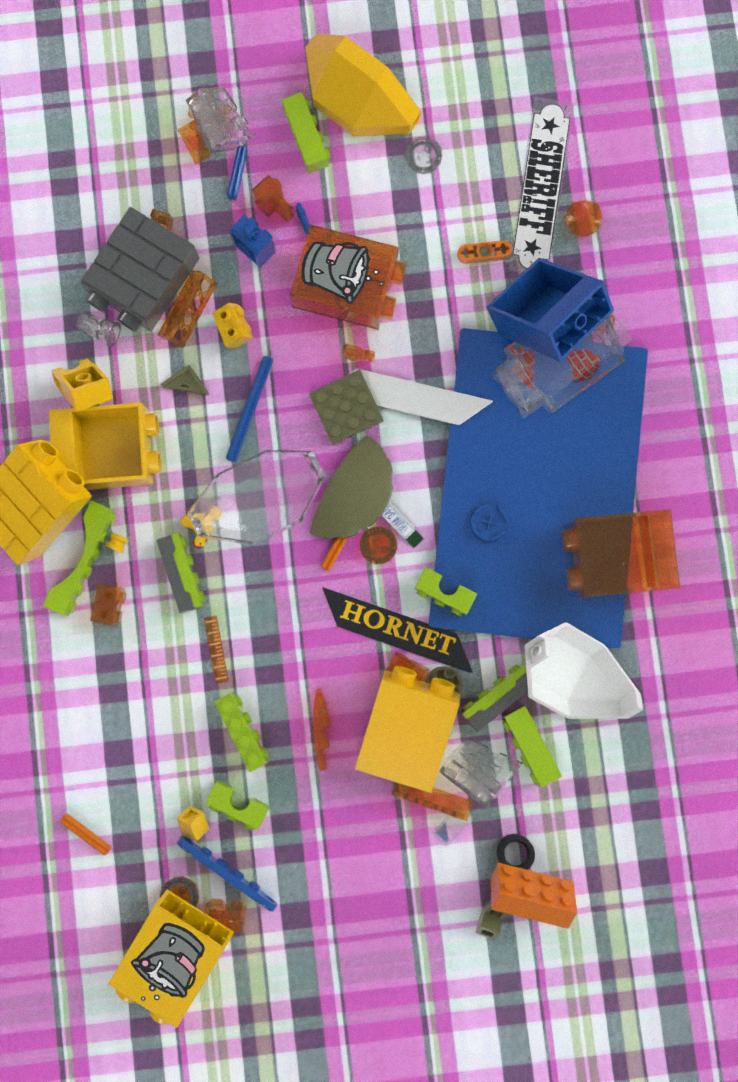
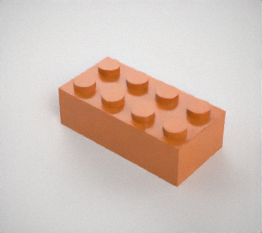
[490,863,577,929]

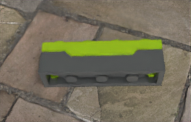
[156,533,206,614]
[461,664,528,732]

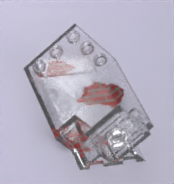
[492,312,633,419]

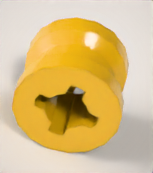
[105,532,129,554]

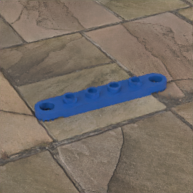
[177,836,278,912]

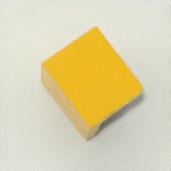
[177,806,209,842]

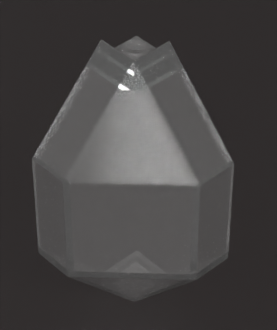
[187,450,326,545]

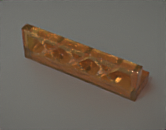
[158,270,218,348]
[391,782,473,821]

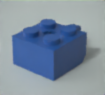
[229,214,275,268]

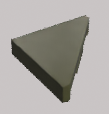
[161,365,209,396]

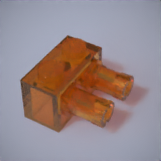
[252,175,294,222]

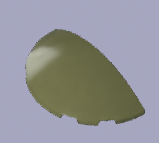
[310,435,393,540]

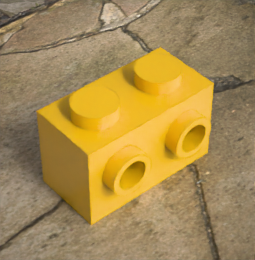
[212,302,253,349]

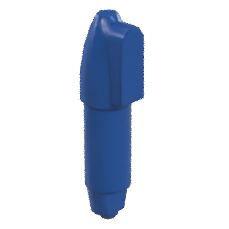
[296,202,312,236]

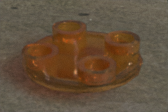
[565,200,603,237]

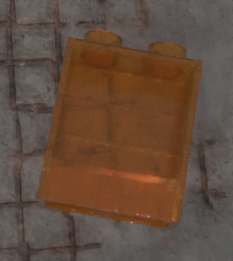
[562,509,680,599]

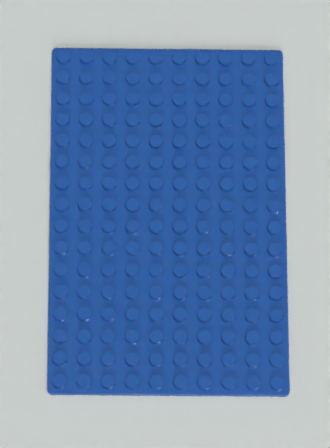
[429,328,648,649]

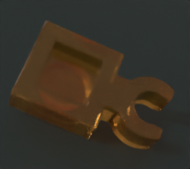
[150,209,174,231]
[342,343,375,362]

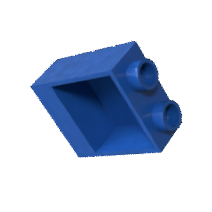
[486,258,614,362]

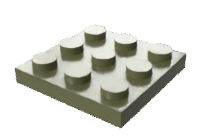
[309,369,384,445]

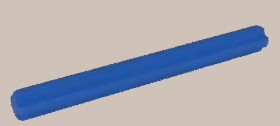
[226,356,273,462]

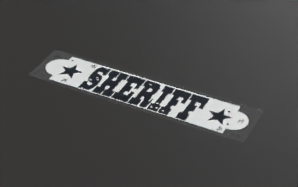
[508,97,574,272]

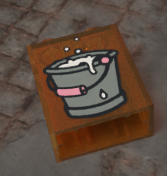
[290,224,406,330]

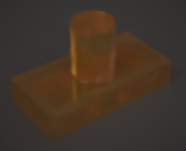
[177,121,212,164]

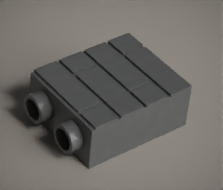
[80,207,200,332]

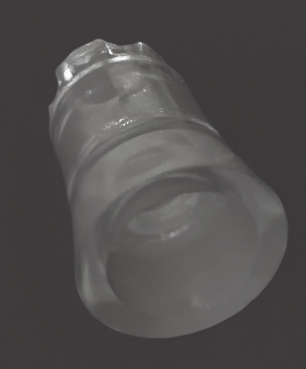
[76,312,121,347]

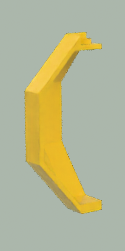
[305,34,421,137]

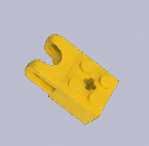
[51,358,113,411]

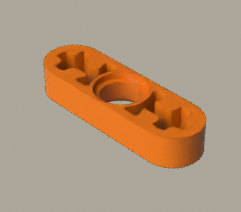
[457,240,512,264]

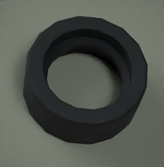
[496,833,535,870]

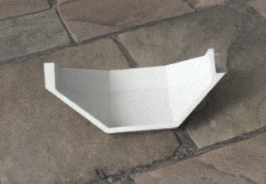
[525,622,643,719]

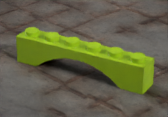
[43,500,116,616]

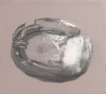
[406,136,443,174]

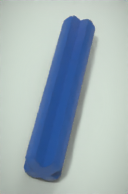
[227,146,248,200]

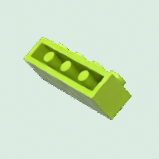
[214,692,270,772]

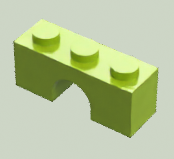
[414,567,477,617]
[206,780,270,831]

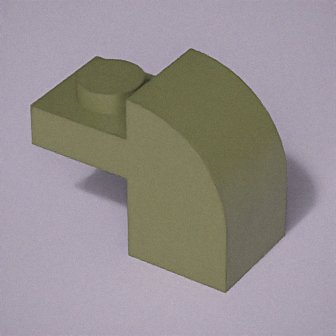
[475,897,507,940]

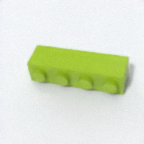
[281,92,331,174]
[502,705,562,788]

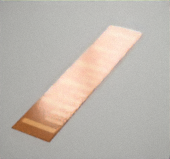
[204,615,229,684]

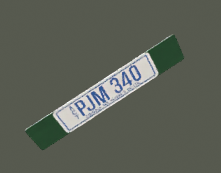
[382,502,424,548]

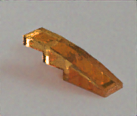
[313,688,332,771]

